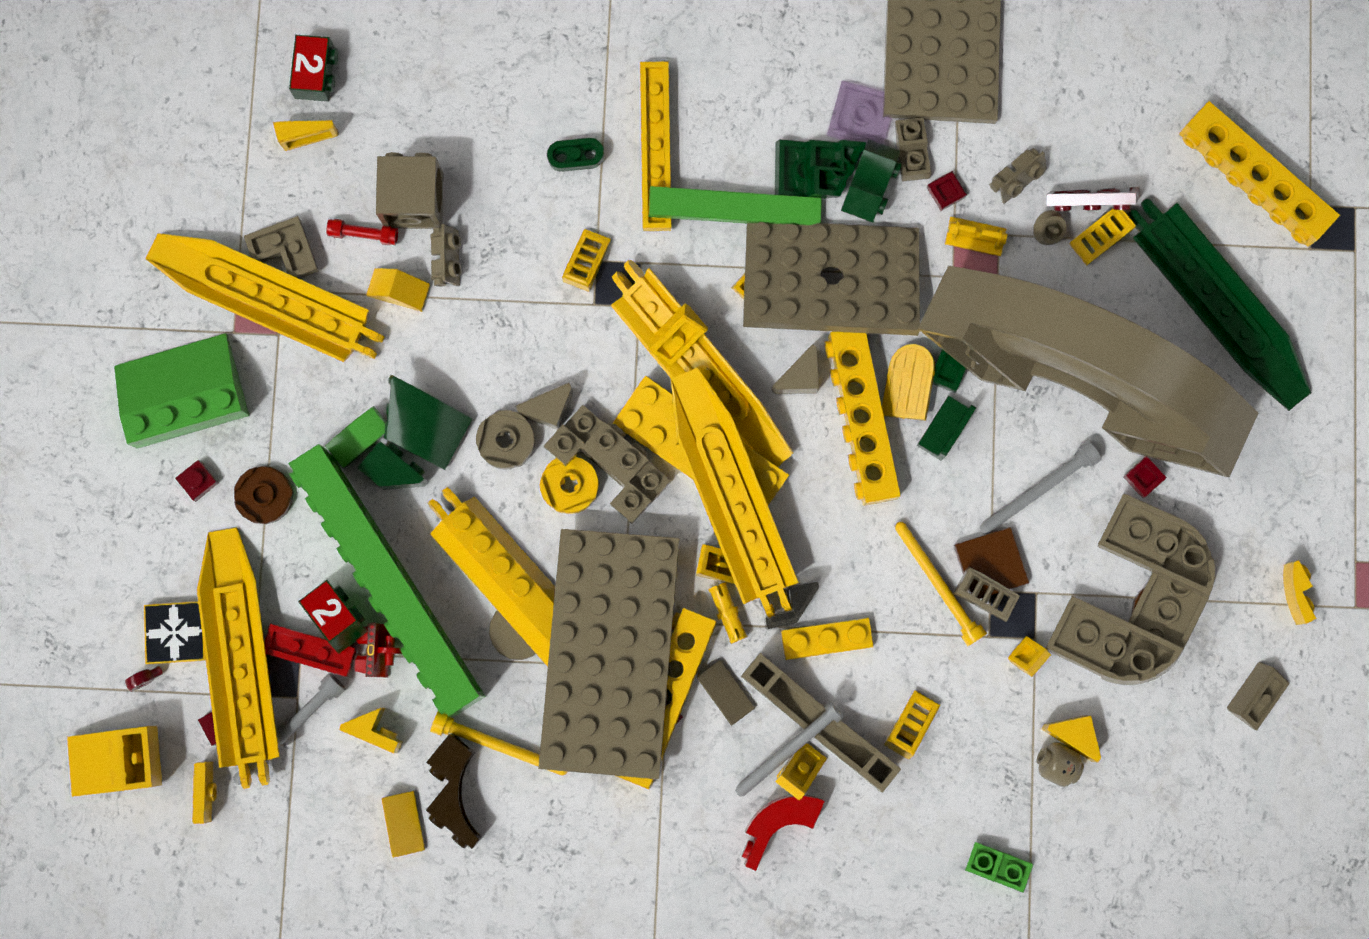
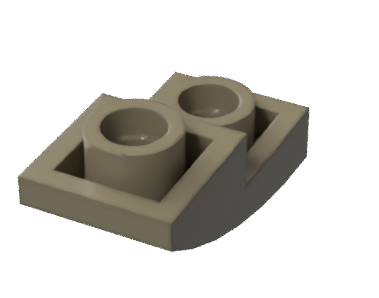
[895,118,931,182]

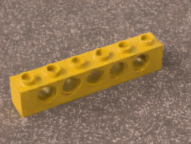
[1179,101,1340,247]
[824,332,901,506]
[617,608,717,790]

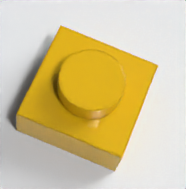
[1008,636,1051,677]

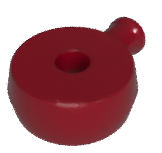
[125,666,163,692]

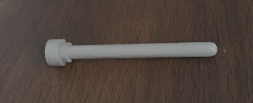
[980,441,1102,534]
[233,673,346,785]

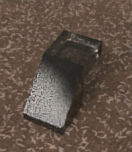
[764,582,819,630]

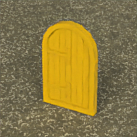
[882,344,935,421]

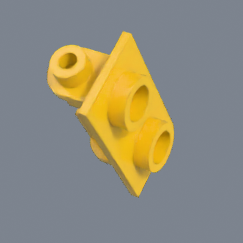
[945,217,1008,257]

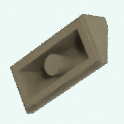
[696,660,755,726]
[1227,662,1290,731]

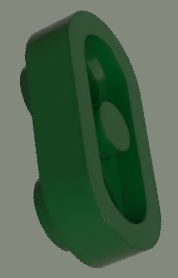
[547,138,604,172]

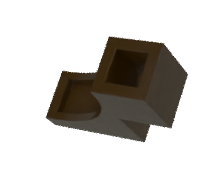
[426,734,483,849]

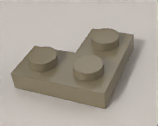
[244,216,319,279]

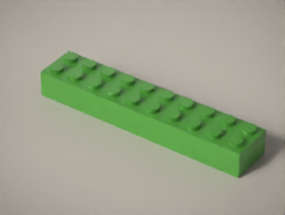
[288,444,486,717]

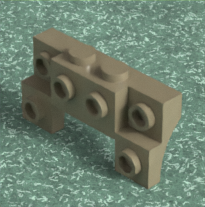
[543,405,671,524]

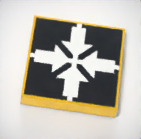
[144,602,206,664]

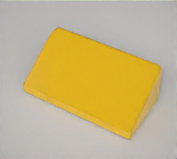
[649,303,708,365]
[382,791,425,858]

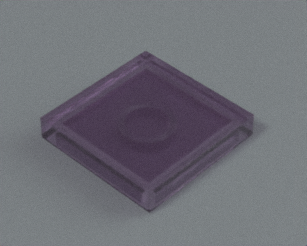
[826,81,890,144]

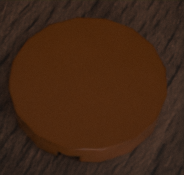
[234,466,294,525]

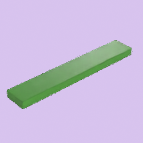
[648,186,821,225]

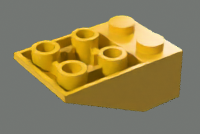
[67,726,162,797]

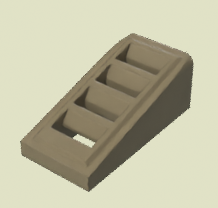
[953,567,1020,622]

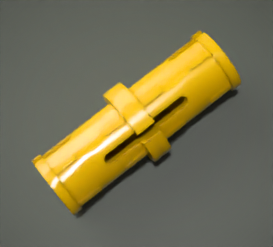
[708,582,748,644]

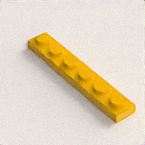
[640,61,671,231]

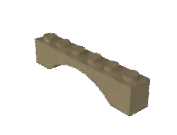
[740,653,901,793]

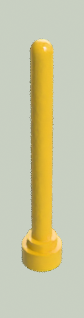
[895,522,987,647]
[430,711,568,776]

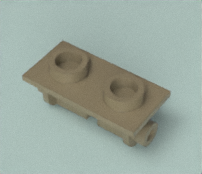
[989,148,1047,204]
[430,224,462,287]

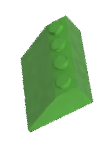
[114,333,250,449]

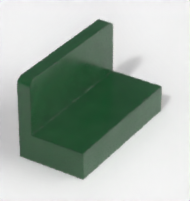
[916,395,977,461]

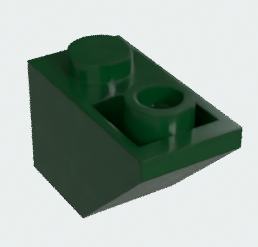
[357,441,428,490]

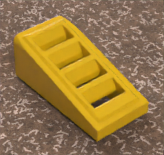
[273,120,339,151]
[1069,209,1136,266]
[562,229,611,292]
[884,690,940,759]

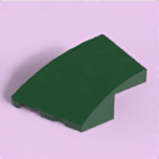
[774,139,866,199]
[384,375,472,470]

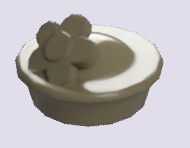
[1033,210,1067,245]

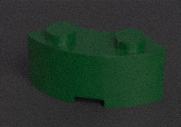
[841,139,902,223]

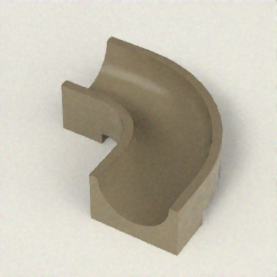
[918,265,1259,478]

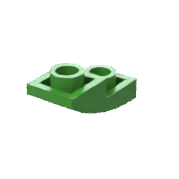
[325,406,387,468]
[965,842,1034,893]

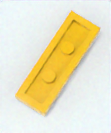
[781,618,873,660]

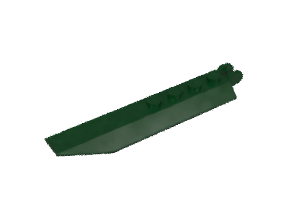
[1127,199,1311,411]

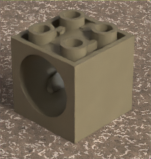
[376,152,444,229]

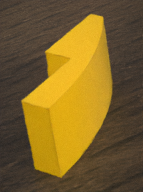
[1283,560,1317,625]

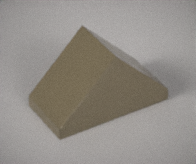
[771,344,818,394]
[516,383,573,430]

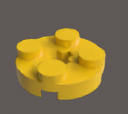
[540,456,599,514]

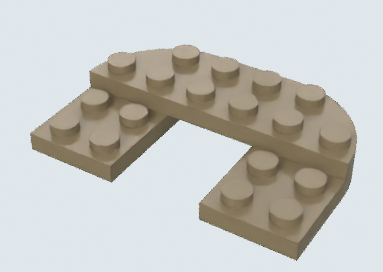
[1046,493,1215,685]

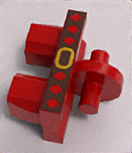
[354,623,402,678]

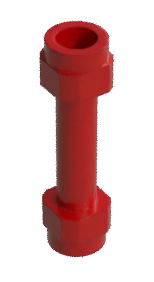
[326,219,398,246]

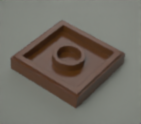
[953,527,1029,599]

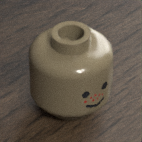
[1036,742,1084,787]

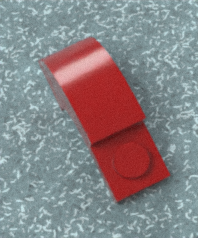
[741,795,825,871]

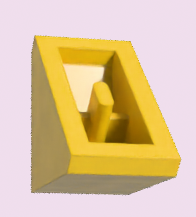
[366,268,430,312]
[696,544,735,584]
[1041,715,1101,763]

